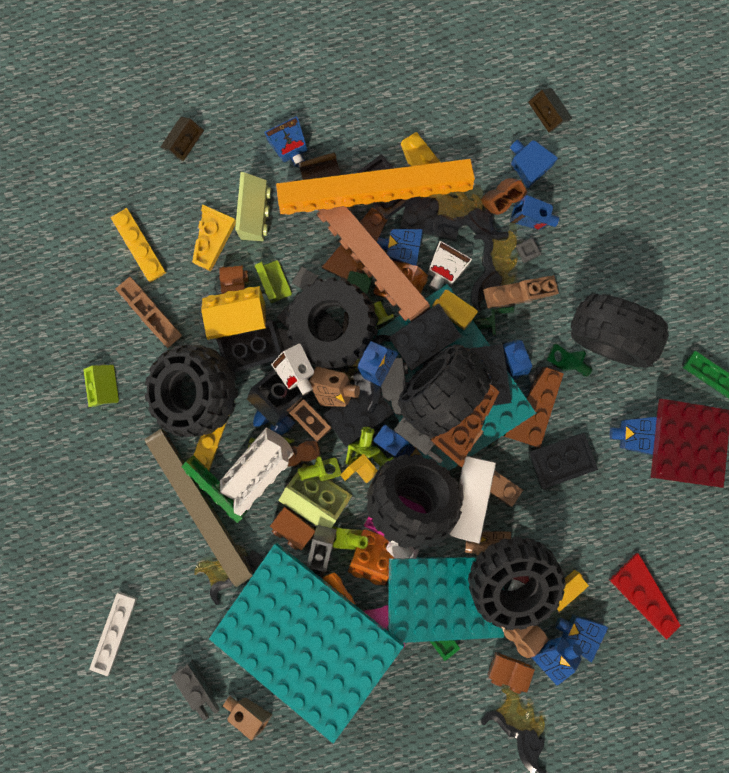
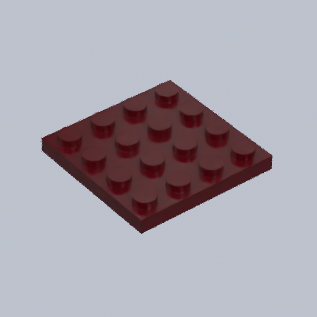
[651,399,729,488]

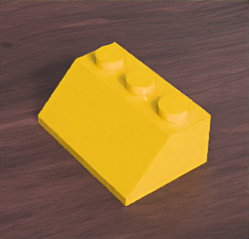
[201,286,266,340]

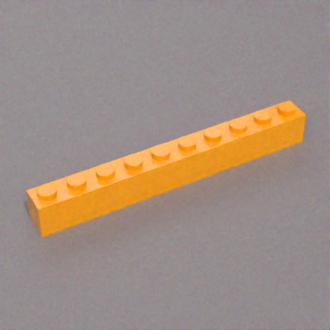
[276,159,475,215]

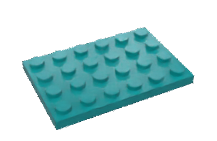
[388,557,504,643]

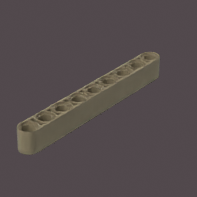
[145,428,253,587]

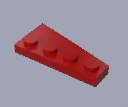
[609,553,681,639]

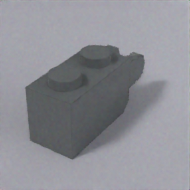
[381,358,408,415]
[394,417,442,463]
[307,525,337,578]
[171,659,219,721]

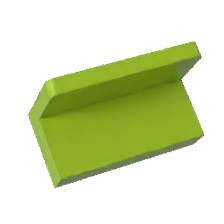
[255,260,292,303]
[83,365,119,407]

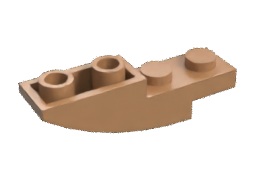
[483,275,559,309]

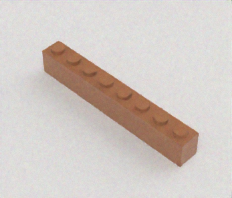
[316,206,431,322]

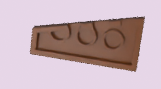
[322,208,388,280]
[503,367,564,448]
[430,384,499,467]

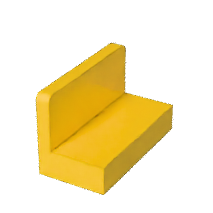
[432,289,478,331]
[340,454,378,483]
[557,570,589,612]

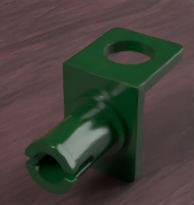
[473,307,514,337]
[547,344,593,377]

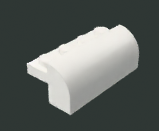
[220,428,294,516]
[450,456,496,543]

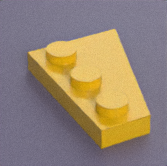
[400,132,441,166]
[192,204,236,272]

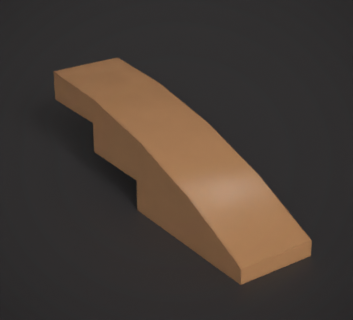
[116,276,182,348]

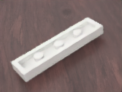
[89,592,138,676]

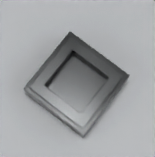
[515,237,541,263]
[292,267,318,290]

